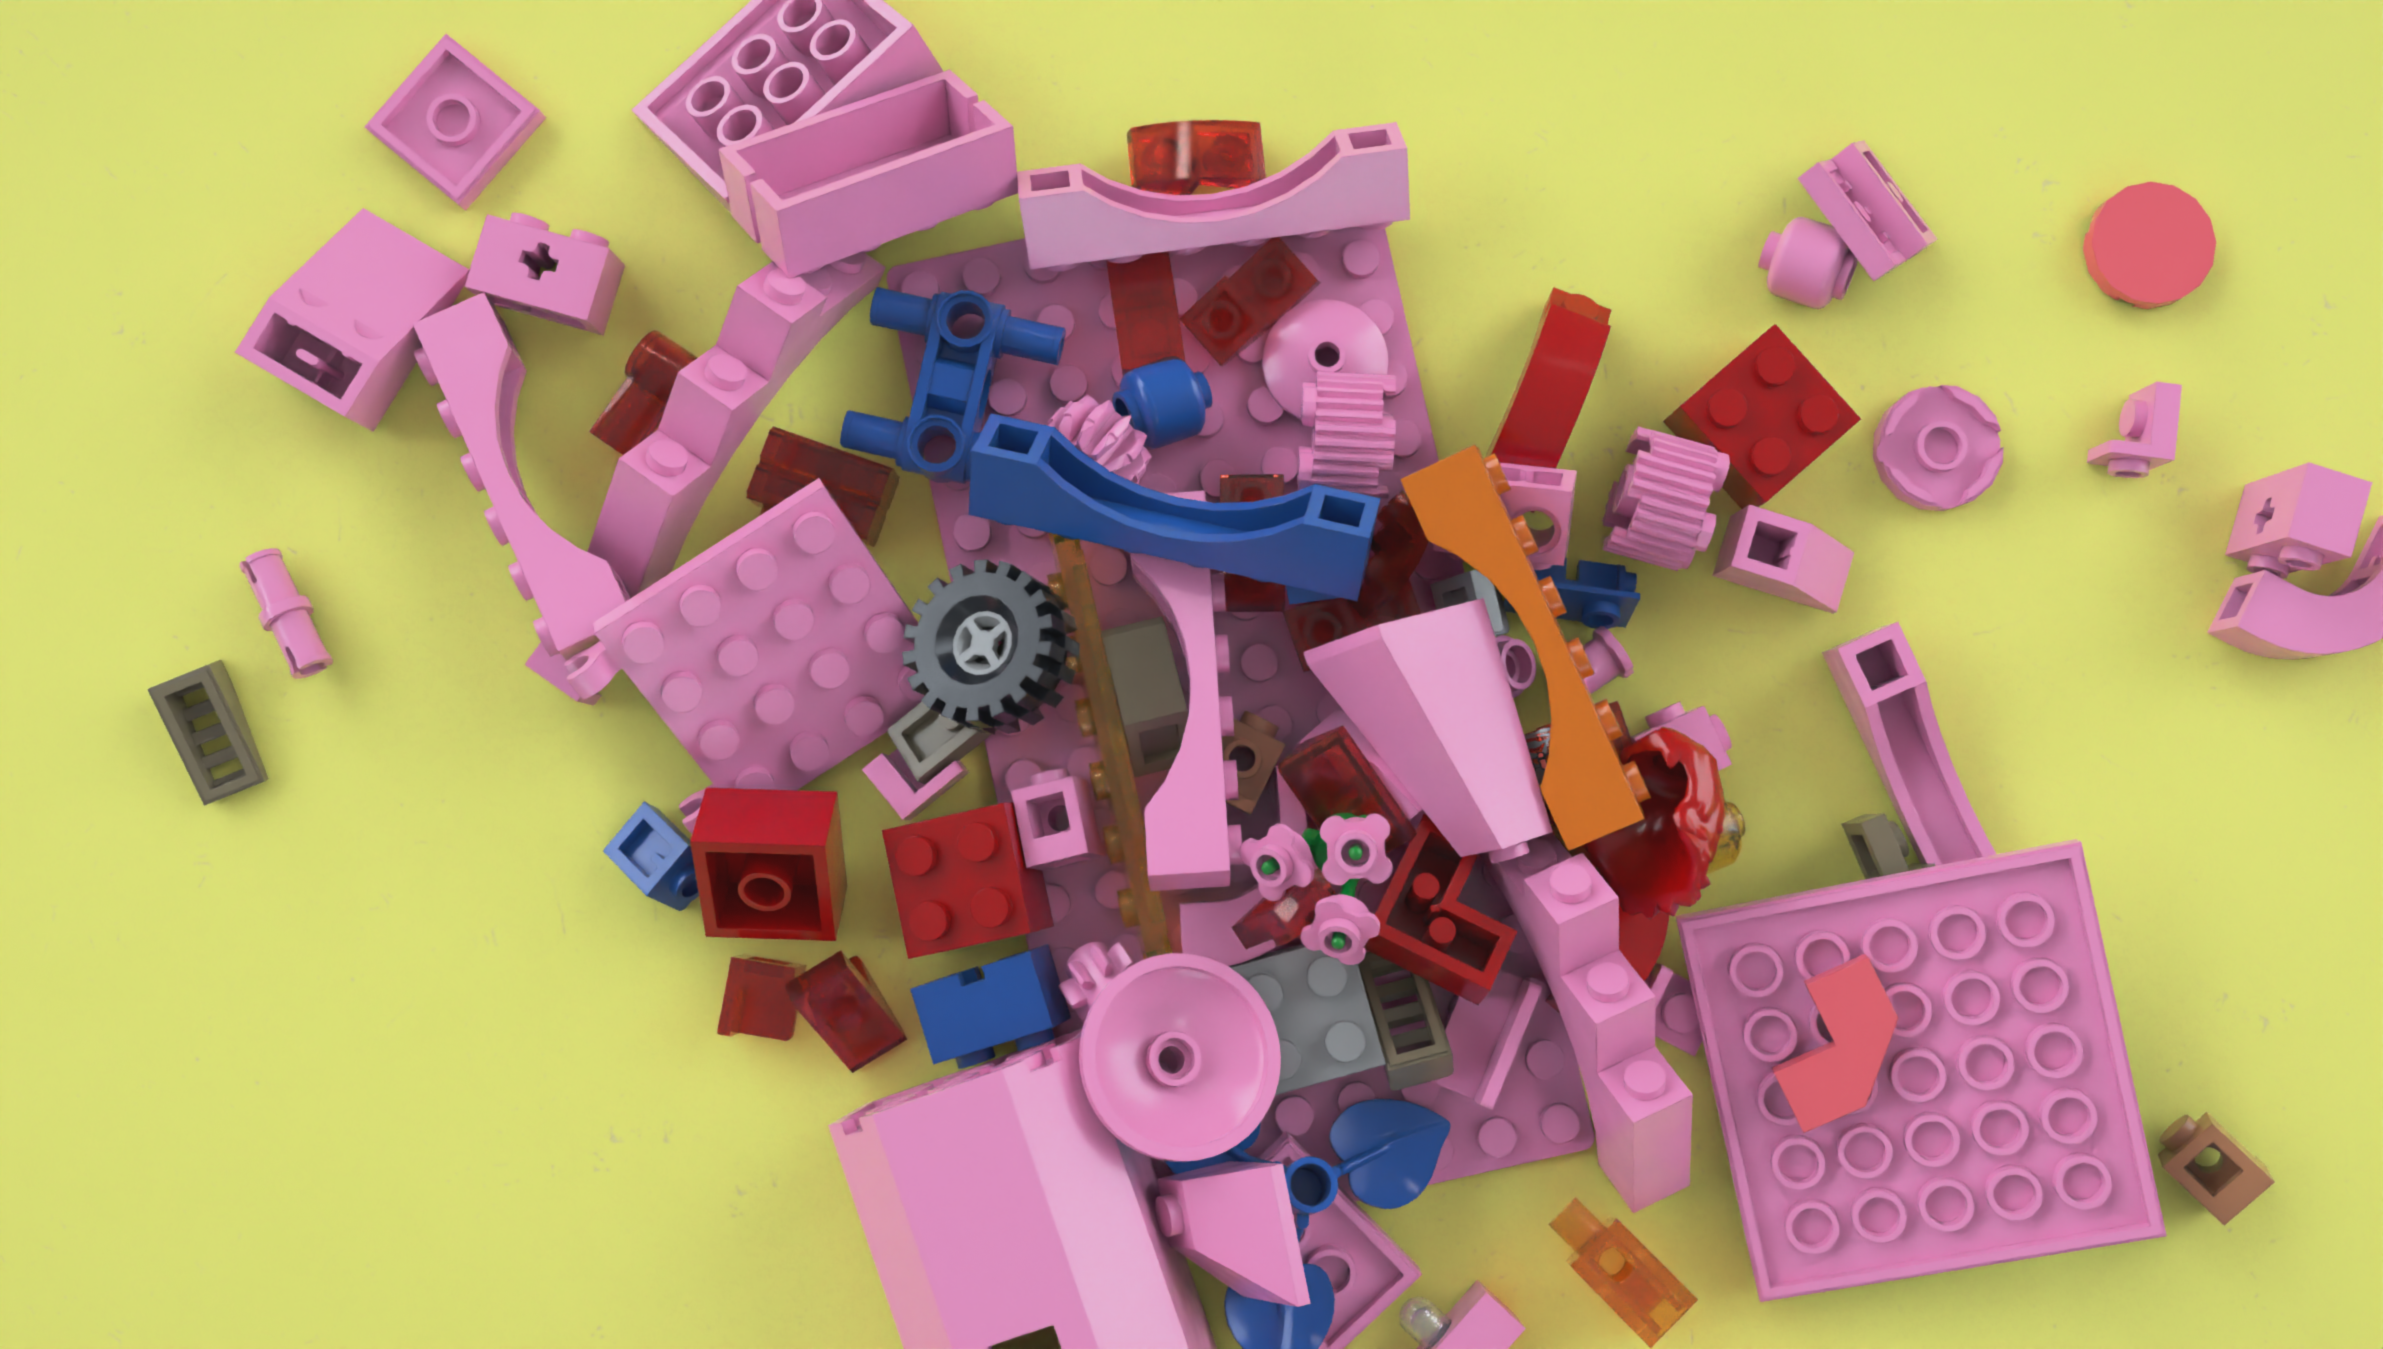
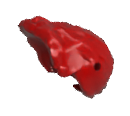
[1585,727,1725,920]

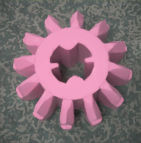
[1048,395,1152,485]

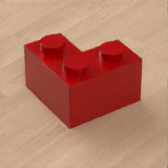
[1364,814,1518,1005]

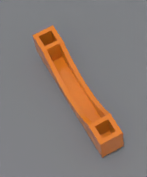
[1400,445,1651,851]

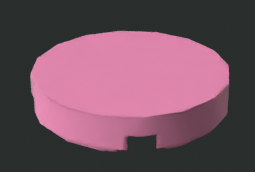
[1873,385,2004,511]

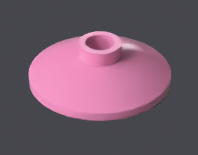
[1262,299,1388,420]

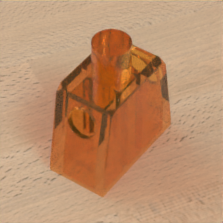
[1548,1197,1698,1348]

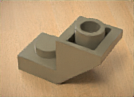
[1100,616,1188,777]

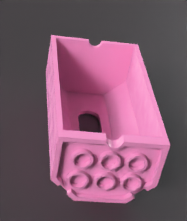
[828,1028,1217,1349]

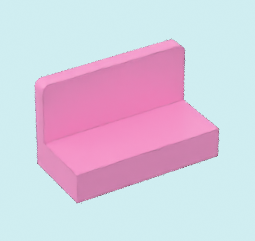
[1431,969,1542,1110]

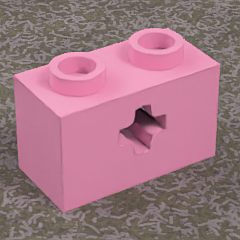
[464,212,625,336]
[2225,462,2372,579]

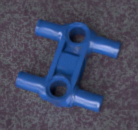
[840,287,1066,484]

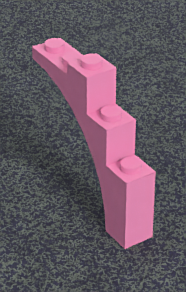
[587,252,886,598]
[1479,832,1693,1213]

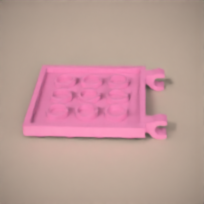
[564,478,925,834]

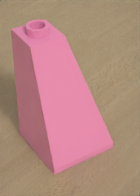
[1304,598,1553,863]

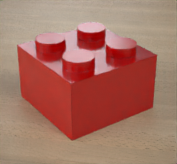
[1663,324,1861,509]
[690,787,847,941]
[882,802,1054,959]

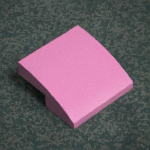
[1797,140,1938,281]

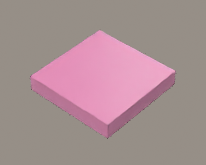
[365,34,546,211]

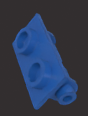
[1503,558,1640,629]

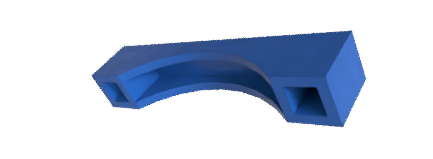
[969,413,1381,601]

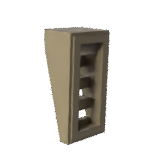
[147,660,268,806]
[1358,952,1454,1090]

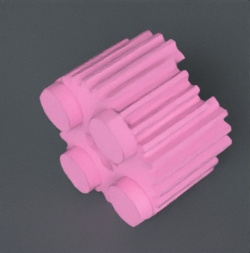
[1297,371,1396,506]
[1602,426,1730,571]

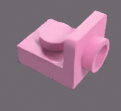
[2087,382,2182,478]
[1645,963,1702,1056]

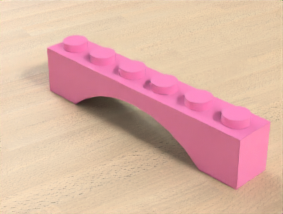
[1017,122,1410,272]
[413,292,631,660]
[1130,491,1243,891]
[1822,622,1996,866]

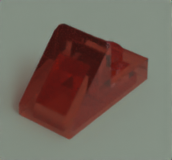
[784,950,907,1073]

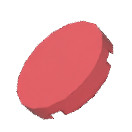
[2083,181,2216,309]

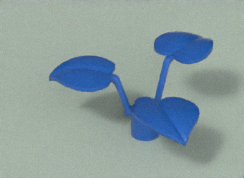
[1164,1099,1451,1349]

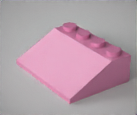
[632,0,944,213]

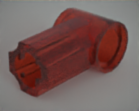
[589,330,698,455]

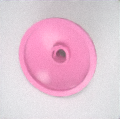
[1079,953,1281,1162]

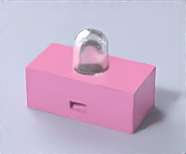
[1399,1279,1526,1349]

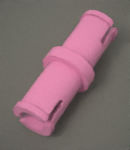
[239,548,333,679]

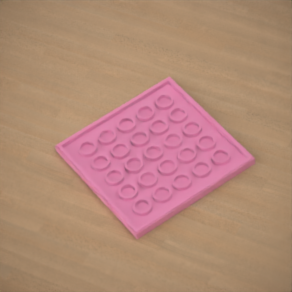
[1675,839,2167,1302]

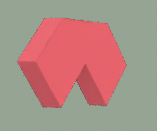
[1772,954,1899,1133]

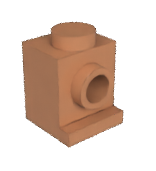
[1221,711,1286,815]
[2158,1112,2275,1226]

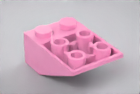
[235,208,469,432]

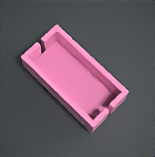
[719,69,1018,279]

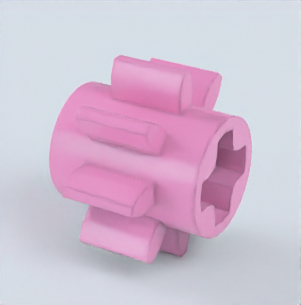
[1058,942,1136,1022]

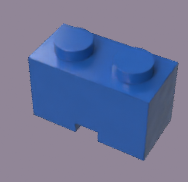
[910,944,1071,1069]

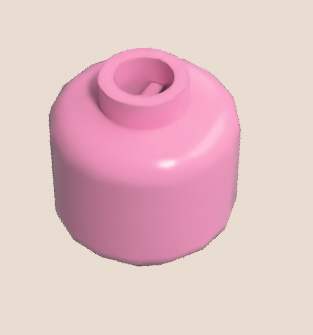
[1758,217,1858,309]

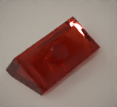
[1278,725,1417,853]

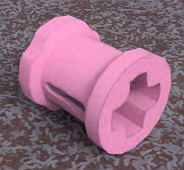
[1583,626,1634,694]

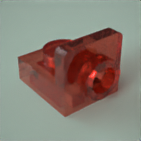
[1231,868,1337,949]

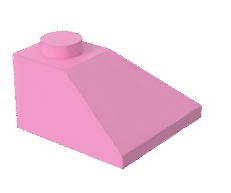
[1155,1161,1311,1307]

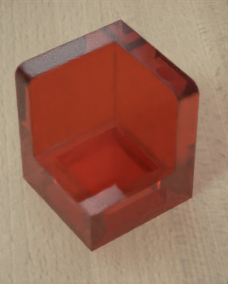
[717,954,807,1041]

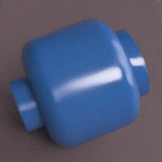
[1112,357,1212,450]

